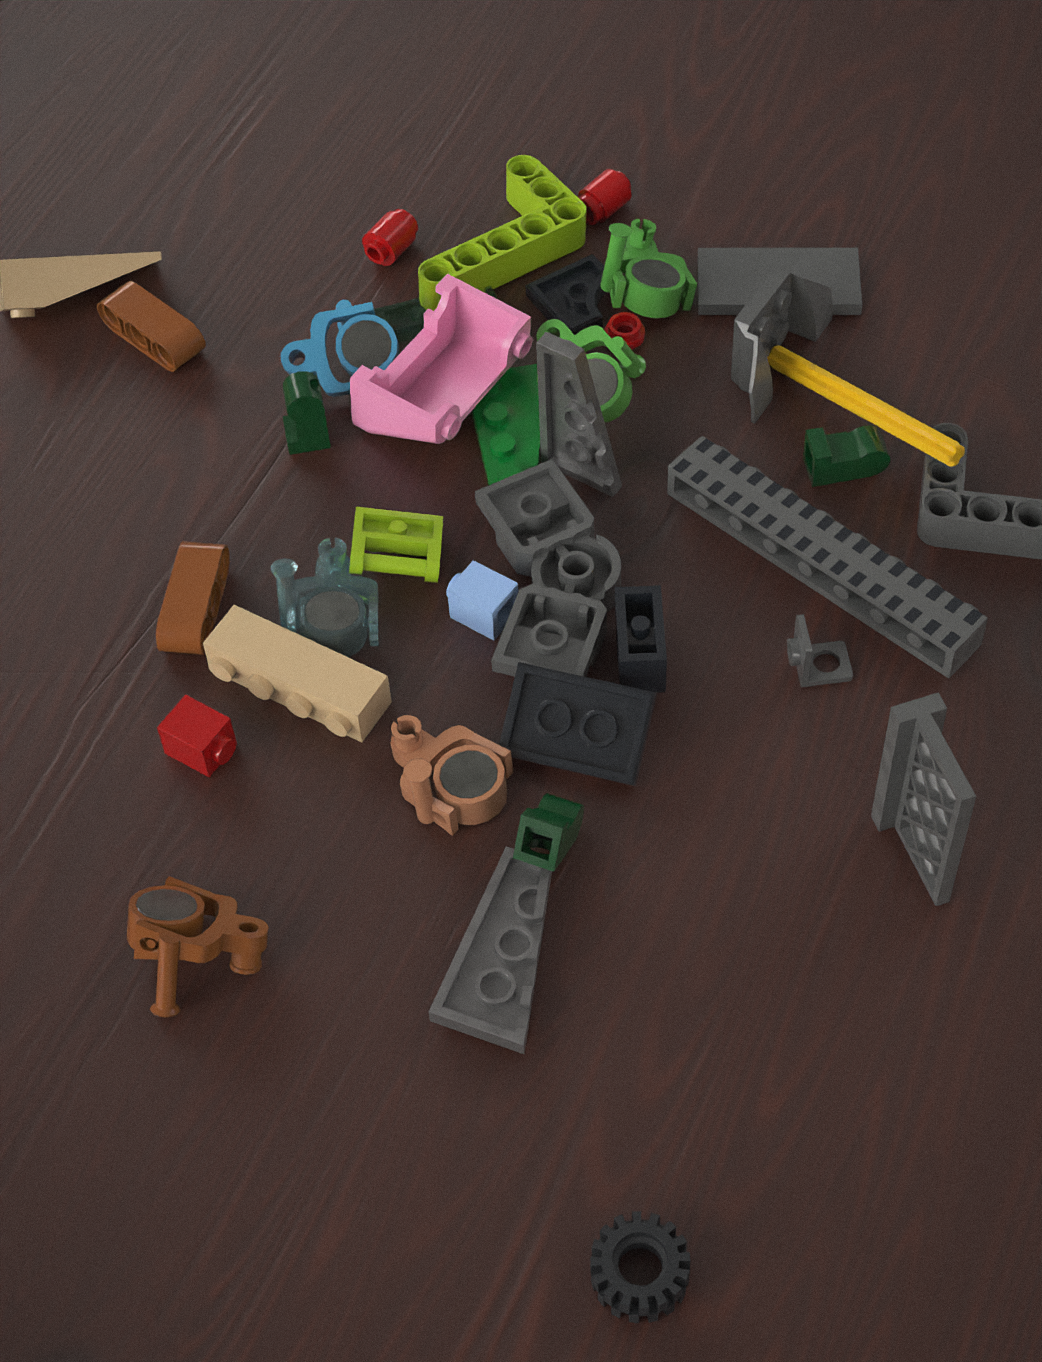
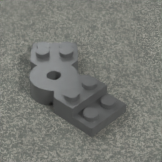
[475,459,621,677]

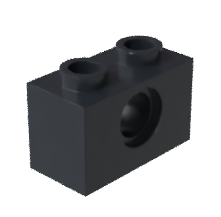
[615,585,667,693]

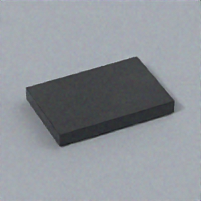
[499,662,657,786]

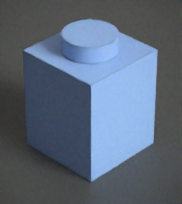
[446,560,518,641]

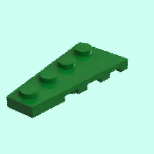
[472,364,541,486]

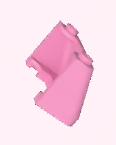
[350,274,533,444]

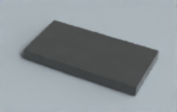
[697,248,862,315]

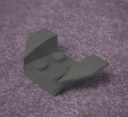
[731,267,833,424]

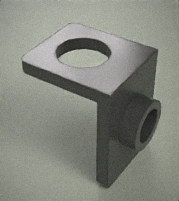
[787,614,853,687]

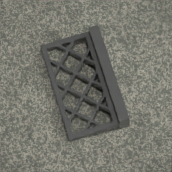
[871,692,976,906]

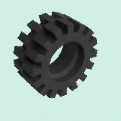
[590,1211,691,1323]

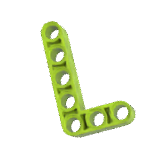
[418,155,587,311]

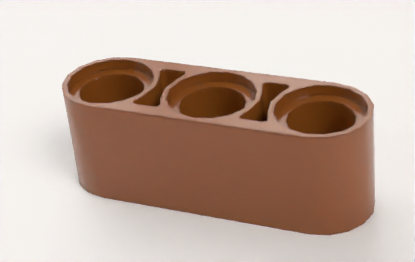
[97,281,206,372]
[156,541,230,655]

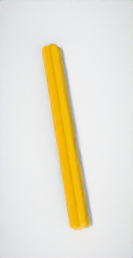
[767,345,965,467]

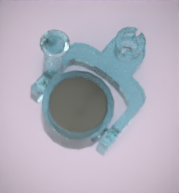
[270,538,379,657]

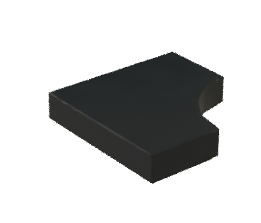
[525,254,607,335]

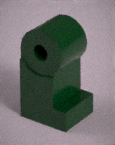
[283,371,331,455]
[803,425,890,487]
[513,793,584,872]

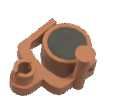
[390,715,514,836]

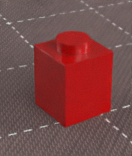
[157,694,237,777]

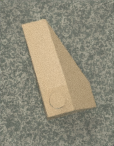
[0,252,162,318]

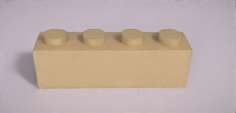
[203,605,392,742]

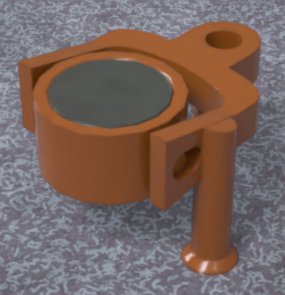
[127,876,269,1017]

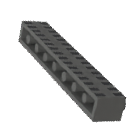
[667,436,988,678]

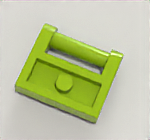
[349,507,443,583]

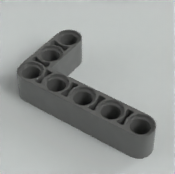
[917,423,1042,559]

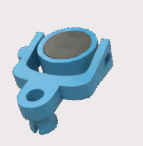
[281,300,399,397]

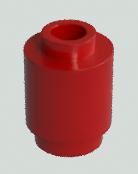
[578,169,632,225]
[362,209,418,266]

